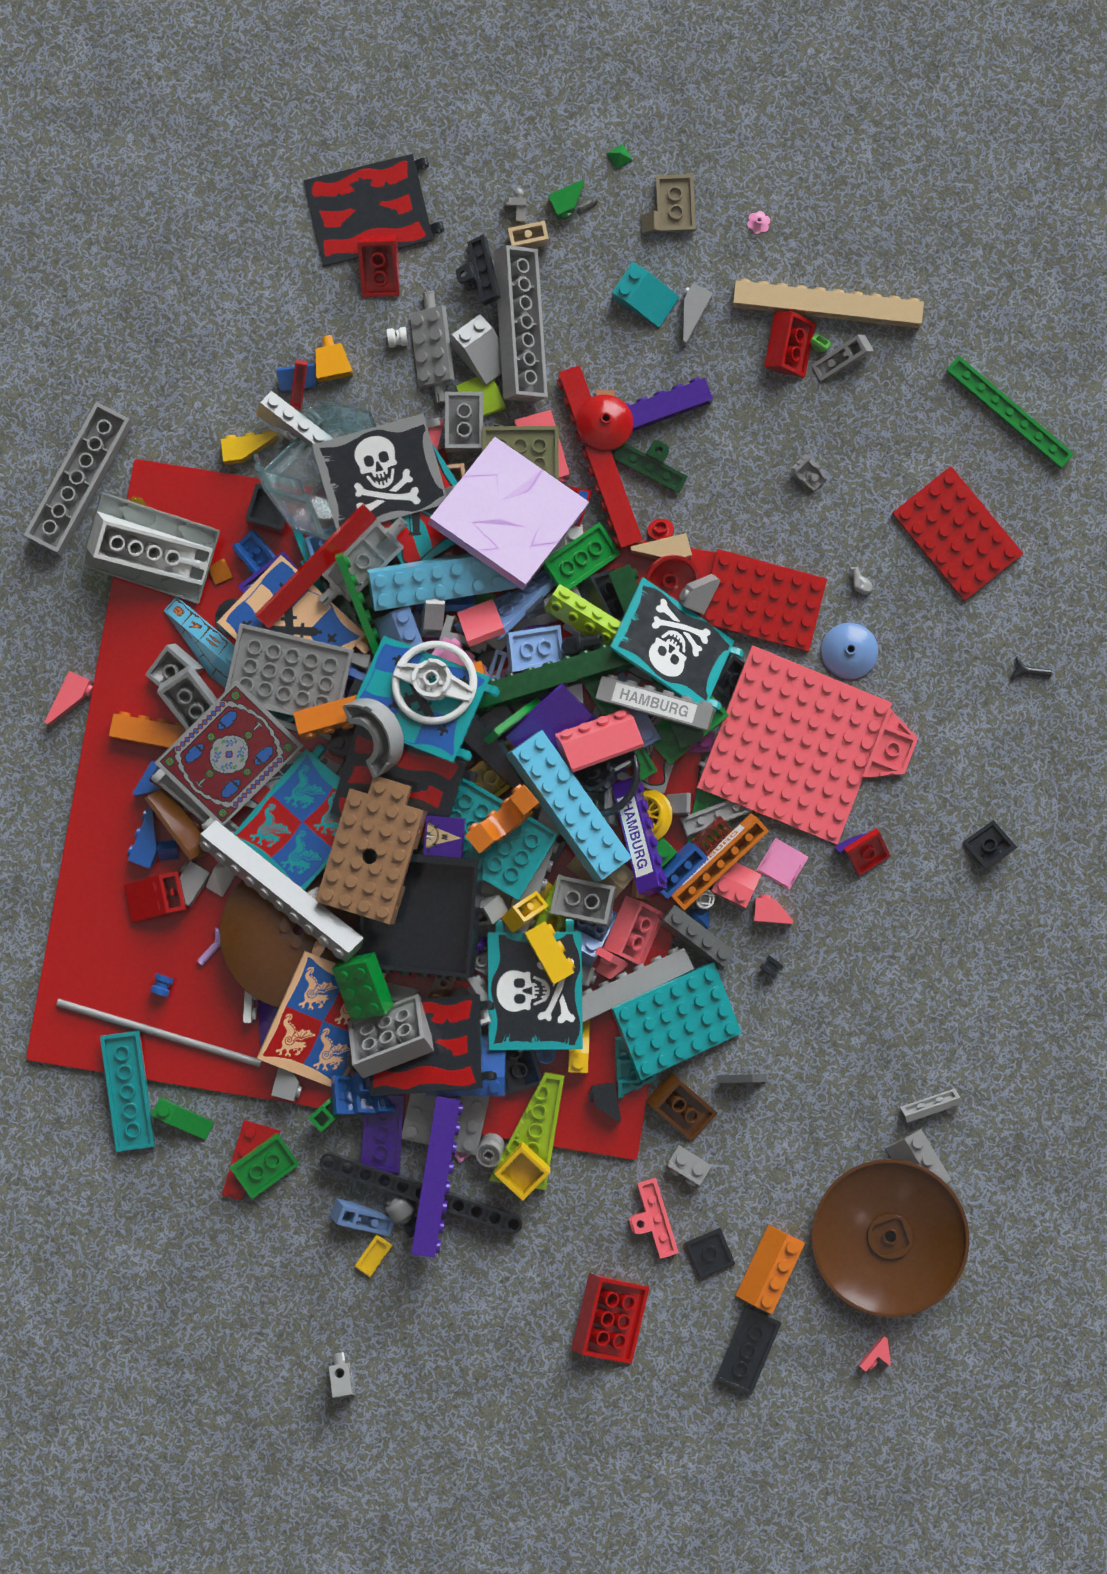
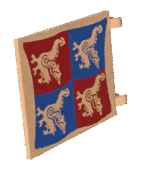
[257,941,388,1087]

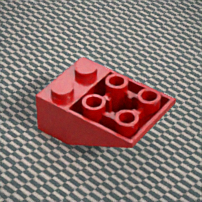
[124,871,188,923]

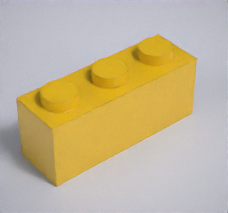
[524,922,575,985]

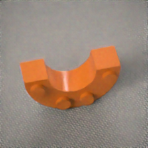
[465,784,540,853]

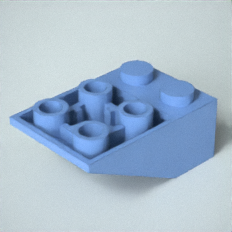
[574,910,618,968]

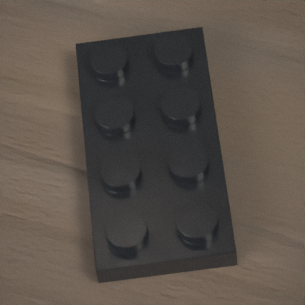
[715,1306,782,1395]

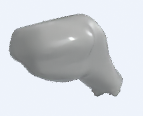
[851,566,873,595]

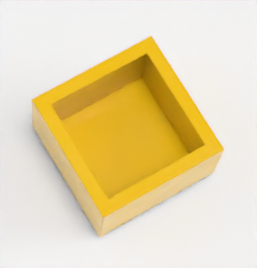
[494,1141,551,1201]

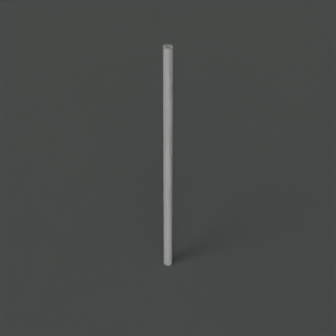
[56,999,262,1067]

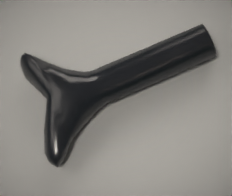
[1011,656,1052,680]

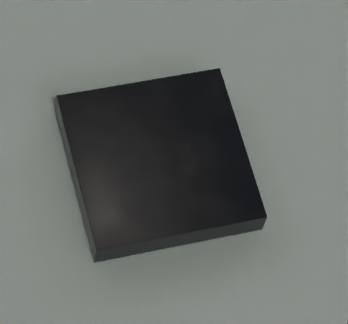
[684,1228,735,1279]

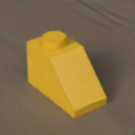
[501,891,548,933]

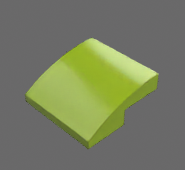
[456,377,506,417]

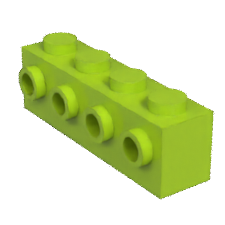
[545,584,621,646]

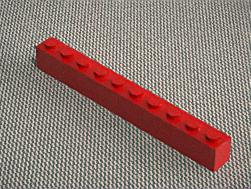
[556,365,643,552]

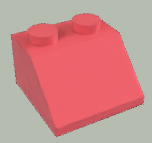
[711,862,761,909]

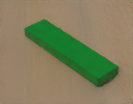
[484,697,541,744]

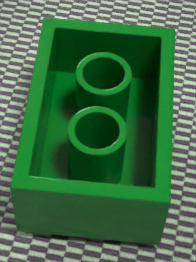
[332,952,394,1021]

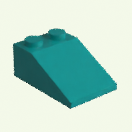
[612,262,679,328]

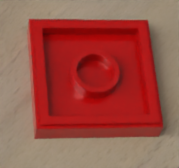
[844,828,891,877]

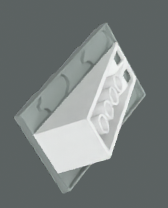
[80,492,220,604]

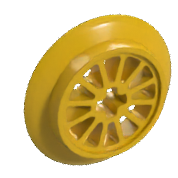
[643,789,672,841]

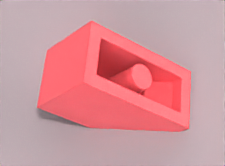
[753,895,793,925]

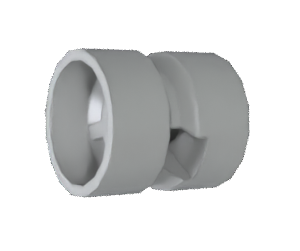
[476,1133,505,1167]

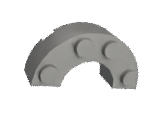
[342,698,404,779]

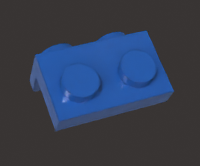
[232,530,276,574]

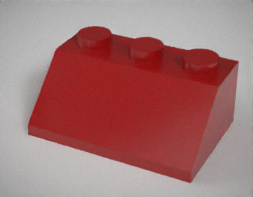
[764,311,816,378]

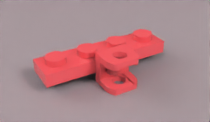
[629,1178,679,1259]

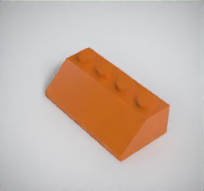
[735,1225,805,1314]

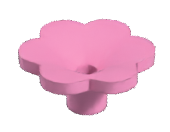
[747,211,770,234]

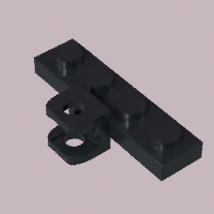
[456,234,501,306]

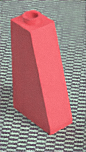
[514,410,570,483]

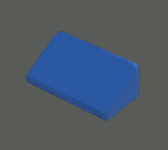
[276,363,317,391]

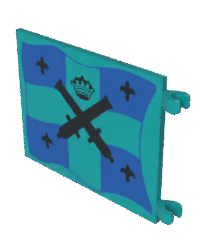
[346,635,500,763]

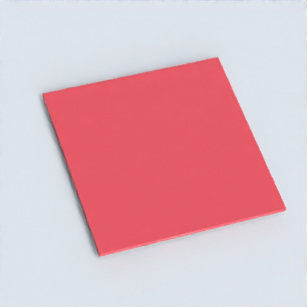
[696,645,892,845]

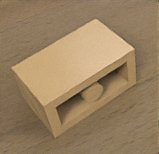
[508,221,549,248]

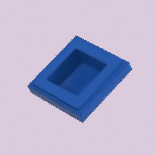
[690,909,710,929]

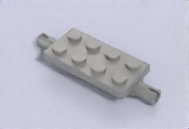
[410,291,455,404]
[318,516,408,607]

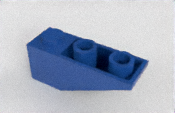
[127,806,158,870]

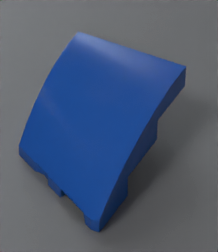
[331,1073,395,1116]

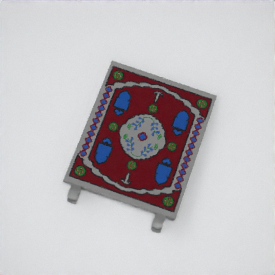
[151,681,303,830]

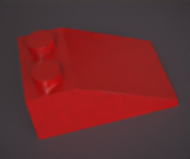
[357,234,400,297]

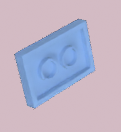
[505,625,564,672]

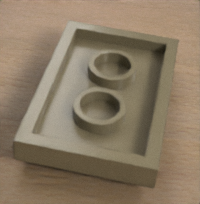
[655,174,696,233]

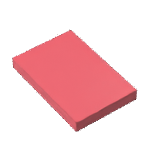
[457,599,506,647]

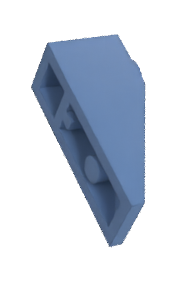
[330,1198,394,1236]

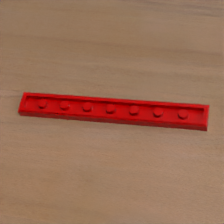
[255,504,377,629]

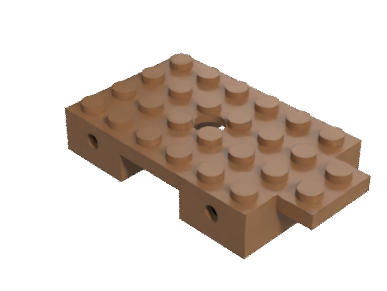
[316,776,428,924]

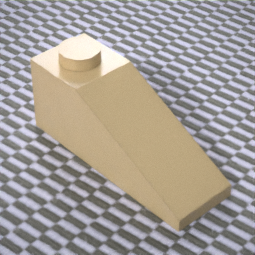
[630,533,692,560]

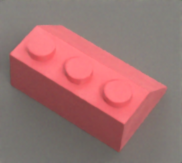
[603,896,665,965]

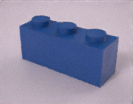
[657,842,708,899]

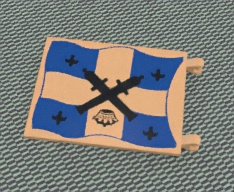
[217,555,370,654]

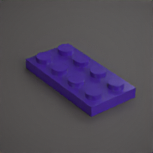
[361,1095,404,1173]

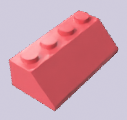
[555,708,644,772]

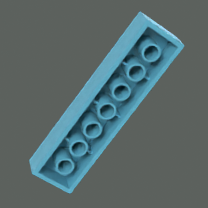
[367,553,527,611]
[506,730,632,882]

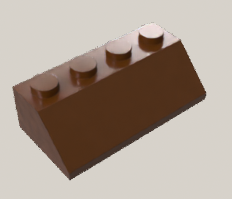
[144,788,209,863]

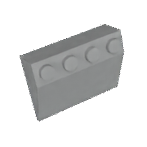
[348,994,434,1078]

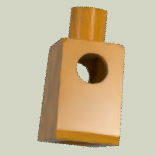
[315,335,353,383]

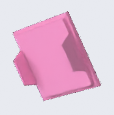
[756,838,808,890]

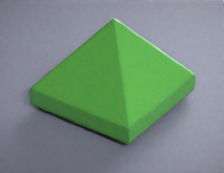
[810,333,832,352]

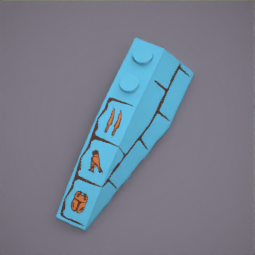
[164,597,235,688]

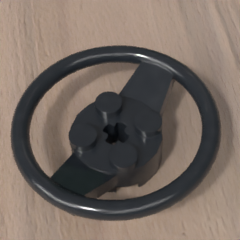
[565,750,641,817]

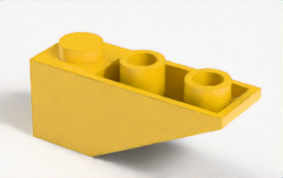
[220,430,279,465]

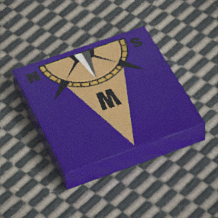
[423,816,466,858]

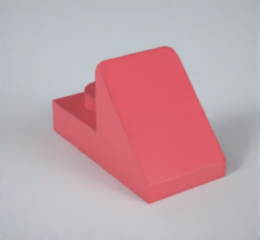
[595,947,629,979]
[858,1334,891,1371]

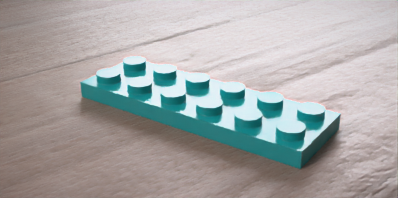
[100,1030,156,1152]

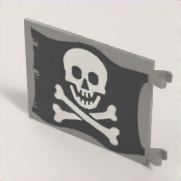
[312,414,456,531]

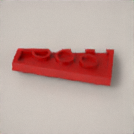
[222,1120,282,1200]

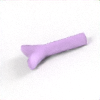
[197,927,221,966]

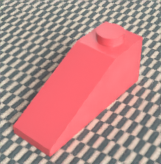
[44,671,93,726]

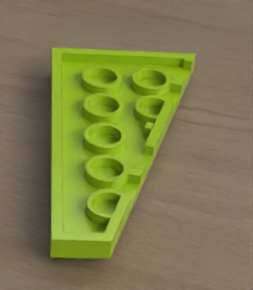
[488,1072,564,1190]

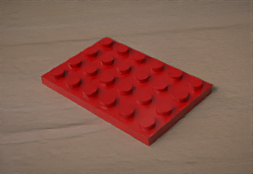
[892,466,1024,601]
[700,549,827,652]

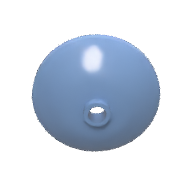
[821,623,878,680]

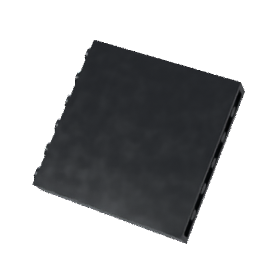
[357,850,484,981]

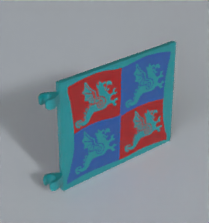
[234,744,341,891]

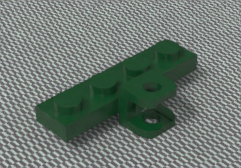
[613,440,688,493]

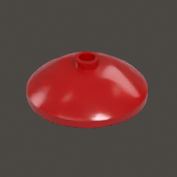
[576,395,633,451]
[645,554,700,603]

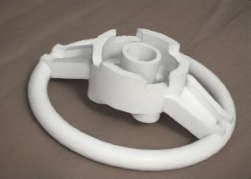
[392,641,477,725]

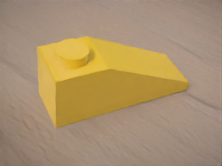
[568,1019,590,1073]

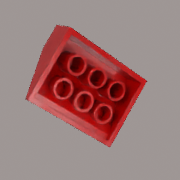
[571,1273,650,1364]

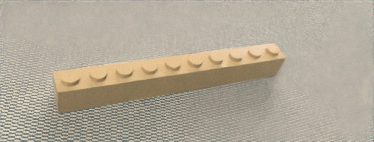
[732,279,924,328]

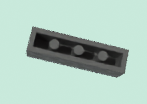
[658,905,735,970]

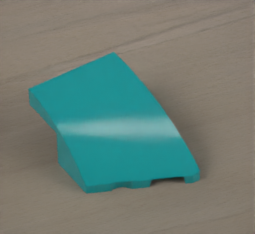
[615,1036,657,1098]

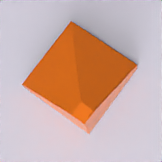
[209,559,233,585]

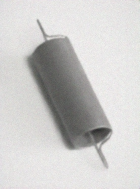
[574,195,601,214]

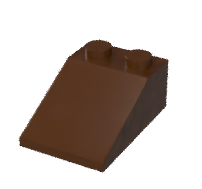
[646,1072,717,1142]

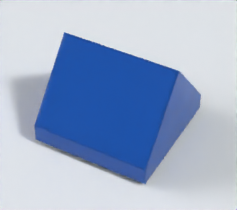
[157,840,179,861]

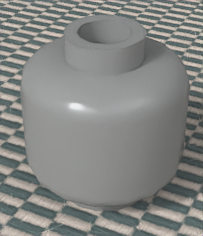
[385,1194,414,1224]

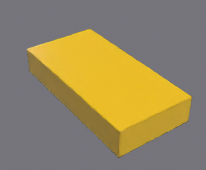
[354,1234,393,1277]

